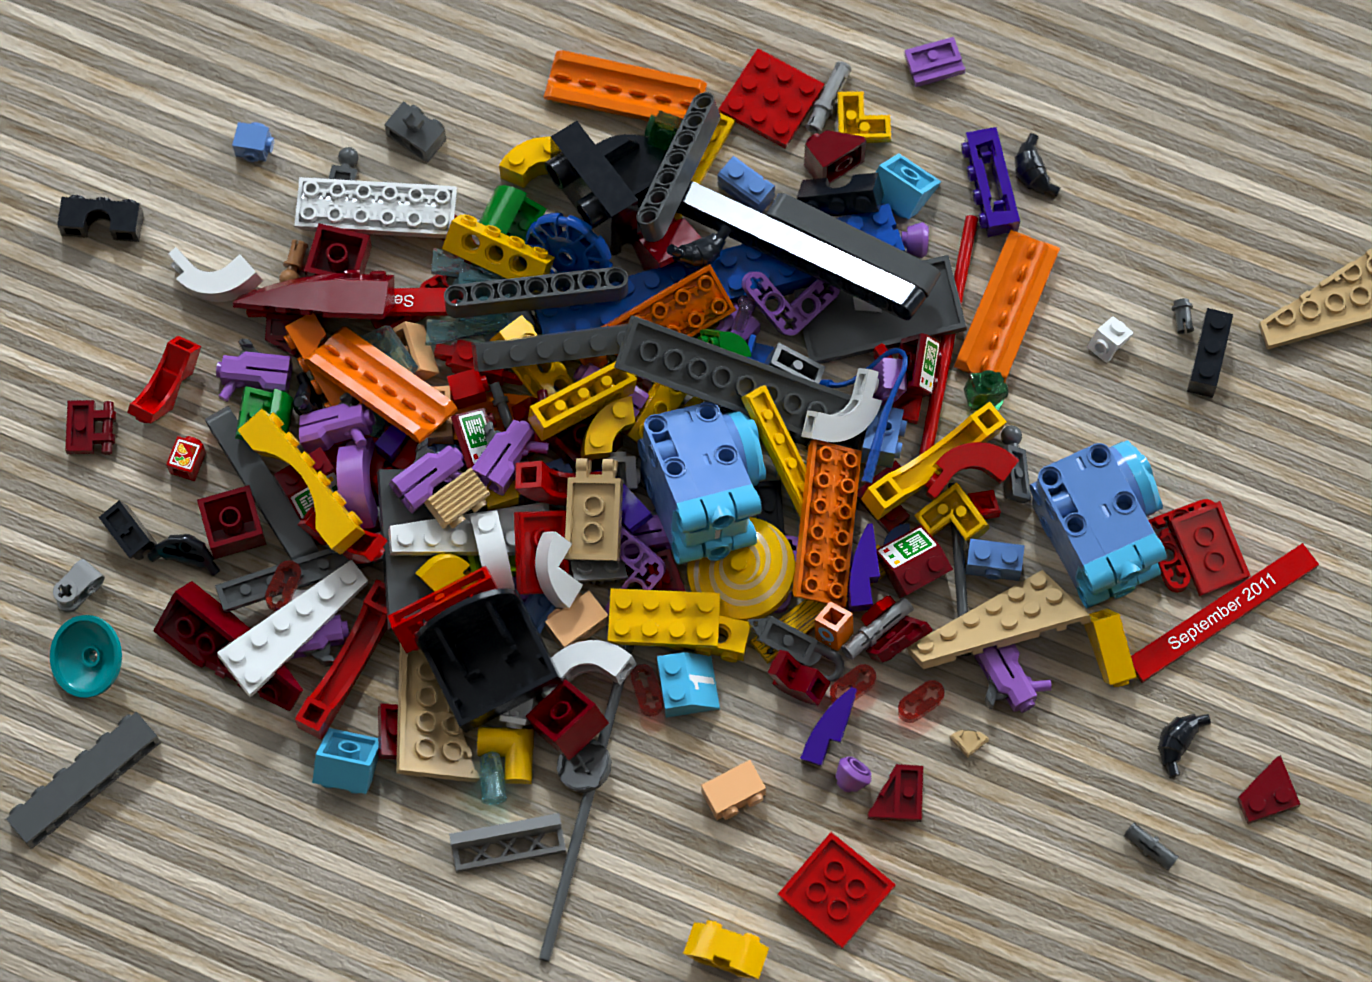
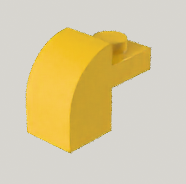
[415,553,478,592]

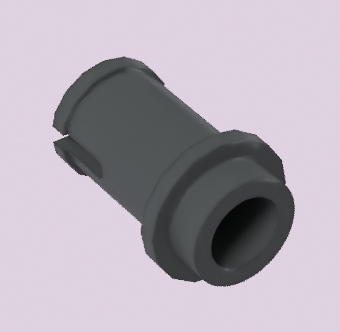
[1172,298,1194,334]

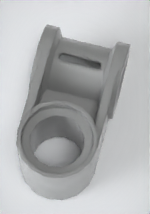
[53,559,105,612]

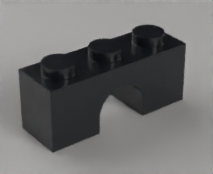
[797,172,884,216]
[57,195,144,242]
[1187,308,1233,398]

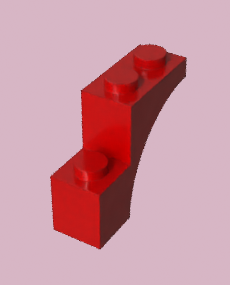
[127,336,202,424]
[297,504,388,564]

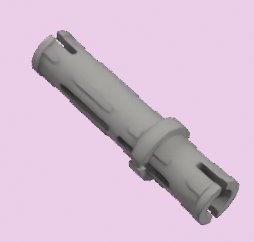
[806,61,851,134]
[841,597,914,660]

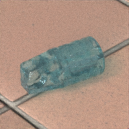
[479,751,507,804]

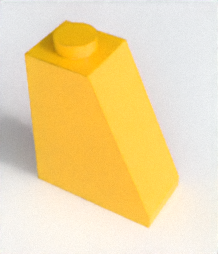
[1084,608,1136,687]

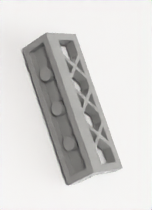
[449,813,566,873]

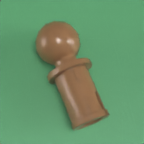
[279,240,308,282]

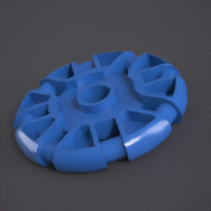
[525,213,613,292]

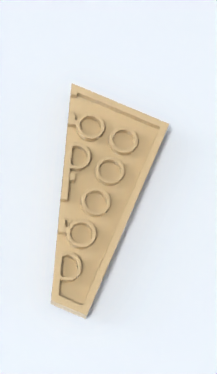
[1259,248,1372,350]
[907,570,1091,669]
[396,644,480,783]

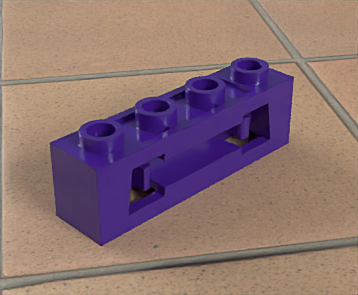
[961,127,1020,237]

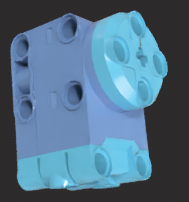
[637,401,766,564]
[1029,440,1167,609]

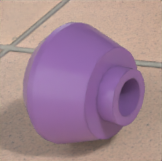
[901,222,929,258]
[836,757,872,792]

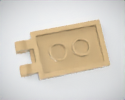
[564,458,623,561]

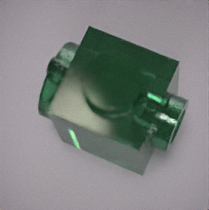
[644,111,683,151]
[963,370,1008,411]

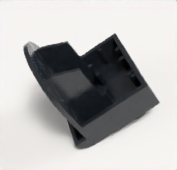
[544,121,668,256]
[414,588,563,733]

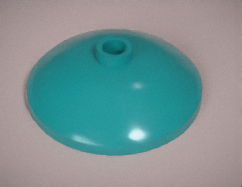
[50,615,122,698]

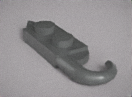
[747,616,844,682]

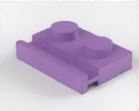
[904,37,965,87]

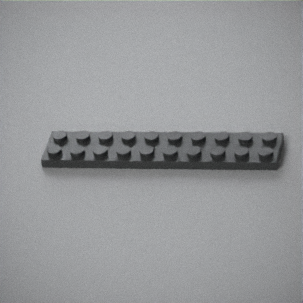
[614,316,863,450]

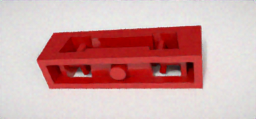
[388,566,499,654]

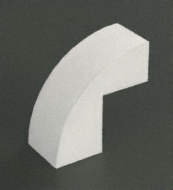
[535,532,583,608]

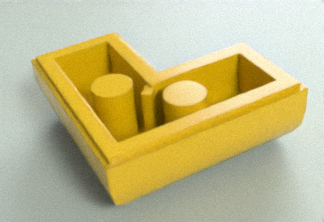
[837,92,891,143]
[914,482,990,542]
[477,727,534,784]

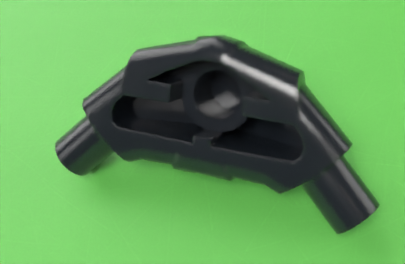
[1014,133,1061,197]
[667,224,732,268]
[293,372,323,416]
[147,534,220,576]
[1158,714,1211,778]

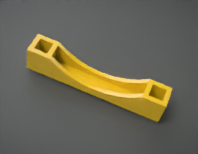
[861,402,1007,520]
[238,409,365,555]

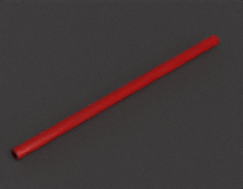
[919,215,978,487]

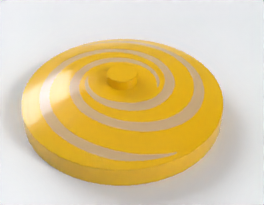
[687,517,796,622]

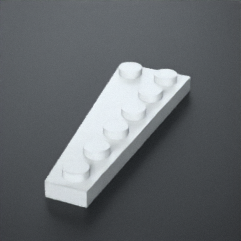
[388,502,549,556]
[217,560,368,697]

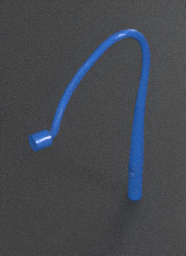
[819,348,908,484]

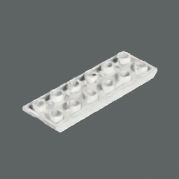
[295,177,457,238]

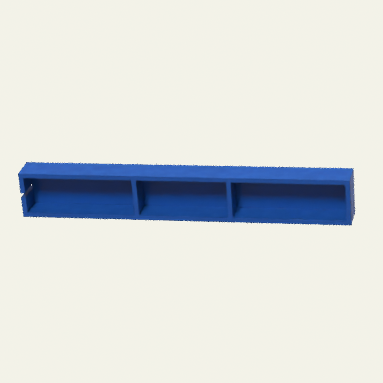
[534,204,905,335]

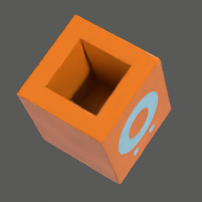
[814,601,854,651]

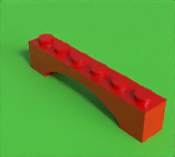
[295,579,388,740]

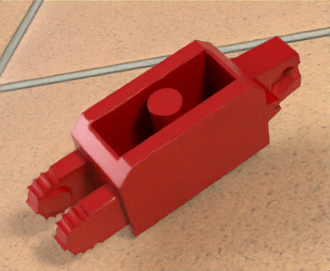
[434,339,523,386]

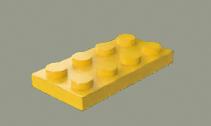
[608,588,720,649]

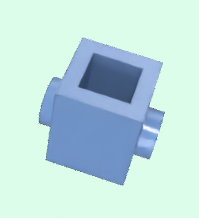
[232,122,274,162]

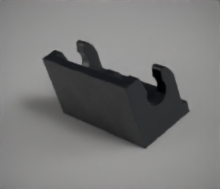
[98,500,157,560]

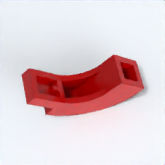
[925,442,1019,500]
[515,461,602,506]

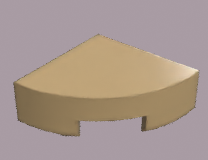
[950,730,989,758]

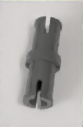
[1124,822,1179,870]

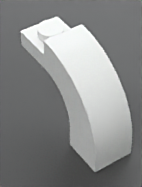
[168,247,263,302]
[801,368,882,442]
[471,510,515,590]
[542,640,637,698]

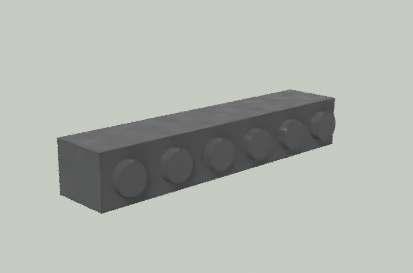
[471,324,628,372]
[6,712,161,850]

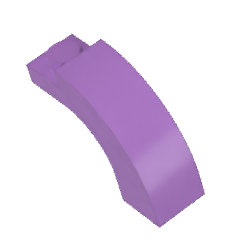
[336,437,379,529]

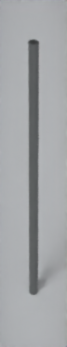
[539,645,634,962]

